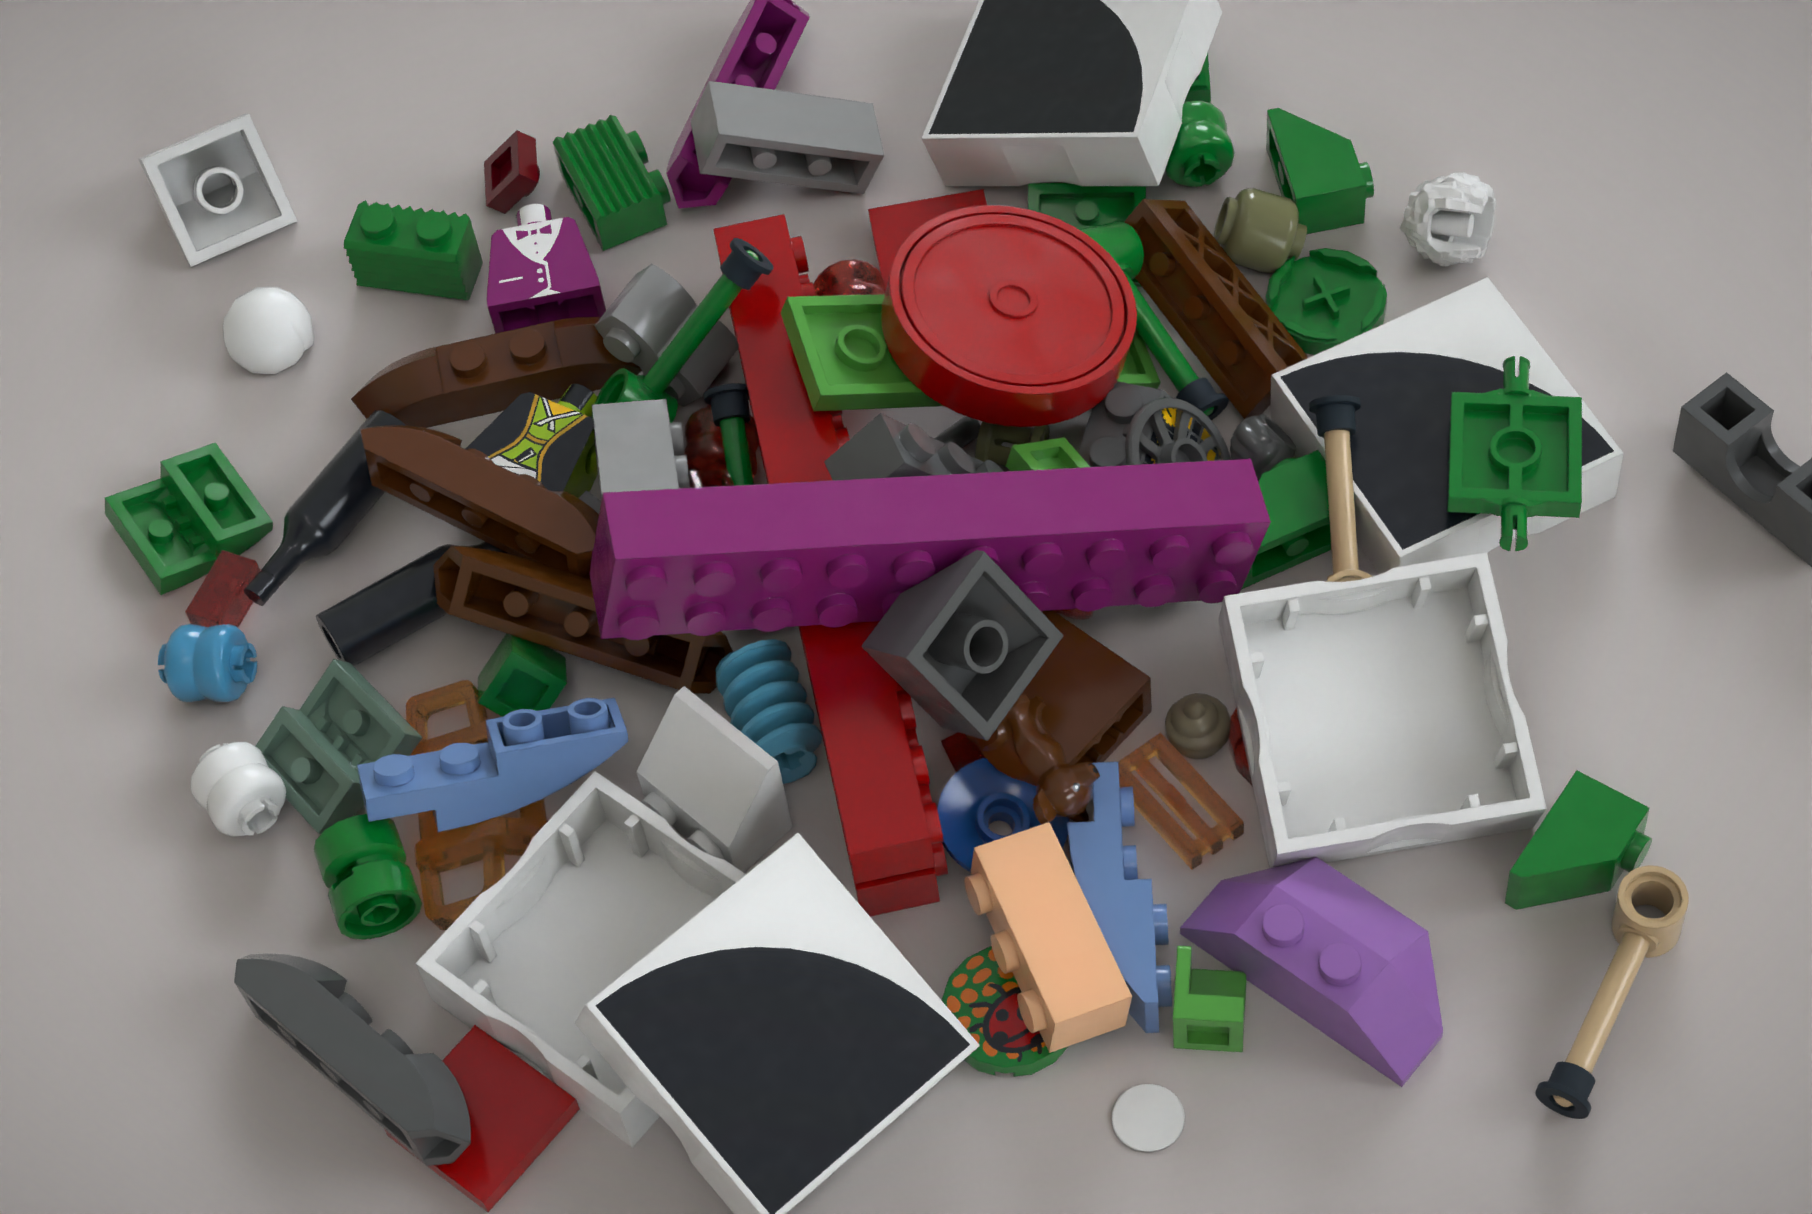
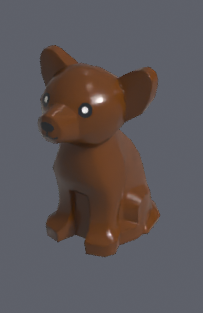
[966,694,1100,824]

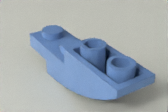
[357,698,628,832]
[1067,762,1172,1033]

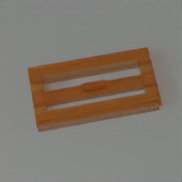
[1118,732,1244,870]

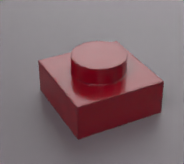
[484,130,540,214]

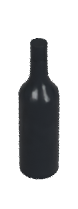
[244,410,406,606]
[316,541,511,666]

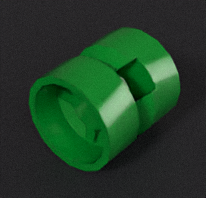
[313,814,422,940]

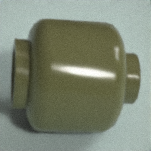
[1214,188,1307,273]

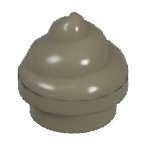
[1165,693,1231,759]

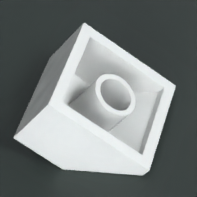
[138,114,297,267]
[636,686,793,873]

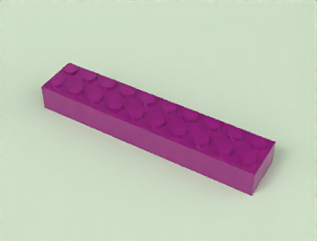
[589,459,1271,640]

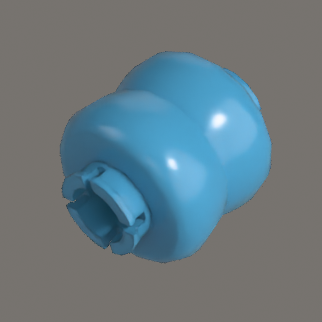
[158,624,257,703]

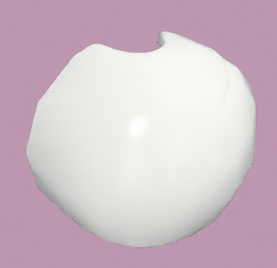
[223,287,314,374]

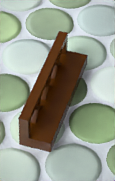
[1124,199,1309,419]

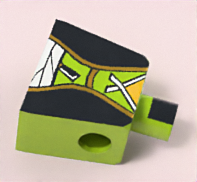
[465,384,598,498]

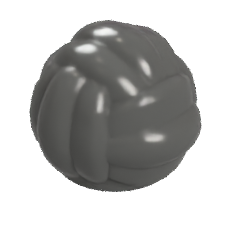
[1230,414,1296,481]

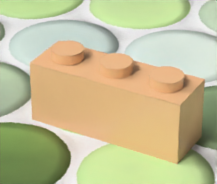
[964,822,1132,1053]

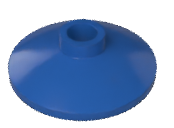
[937,758,1070,873]

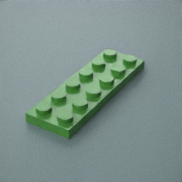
[781,294,1161,411]

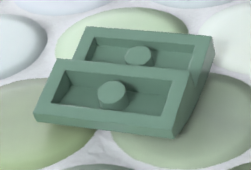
[256,659,422,834]

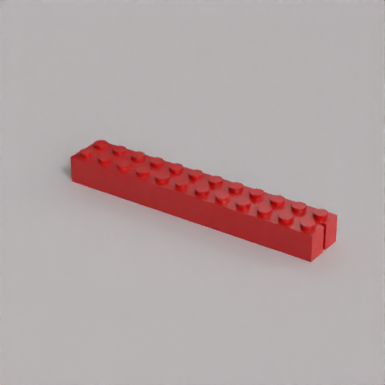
[713,214,948,917]

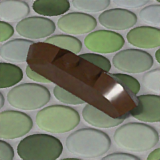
[351,317,642,428]
[360,425,599,579]
[433,546,733,694]

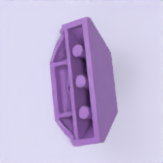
[1180,857,1443,1087]

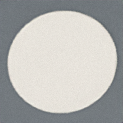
[1112,1084,1185,1152]

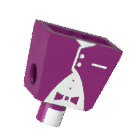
[486,204,607,334]

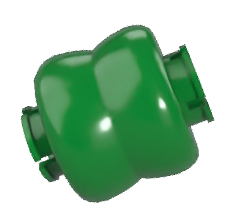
[1165,101,1235,187]

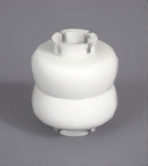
[190,742,286,837]

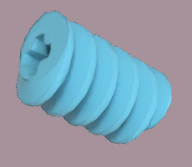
[716,639,822,784]

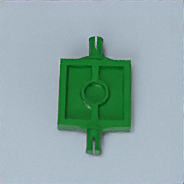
[1447,356,1582,551]

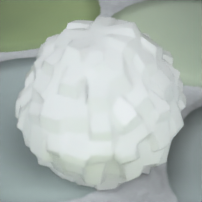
[1400,173,1496,267]

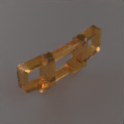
[406,680,548,930]

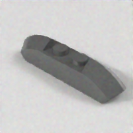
[234,954,471,1166]

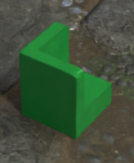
[477,633,567,717]

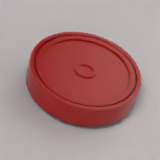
[881,205,1137,427]

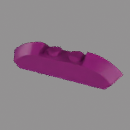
[666,0,810,209]

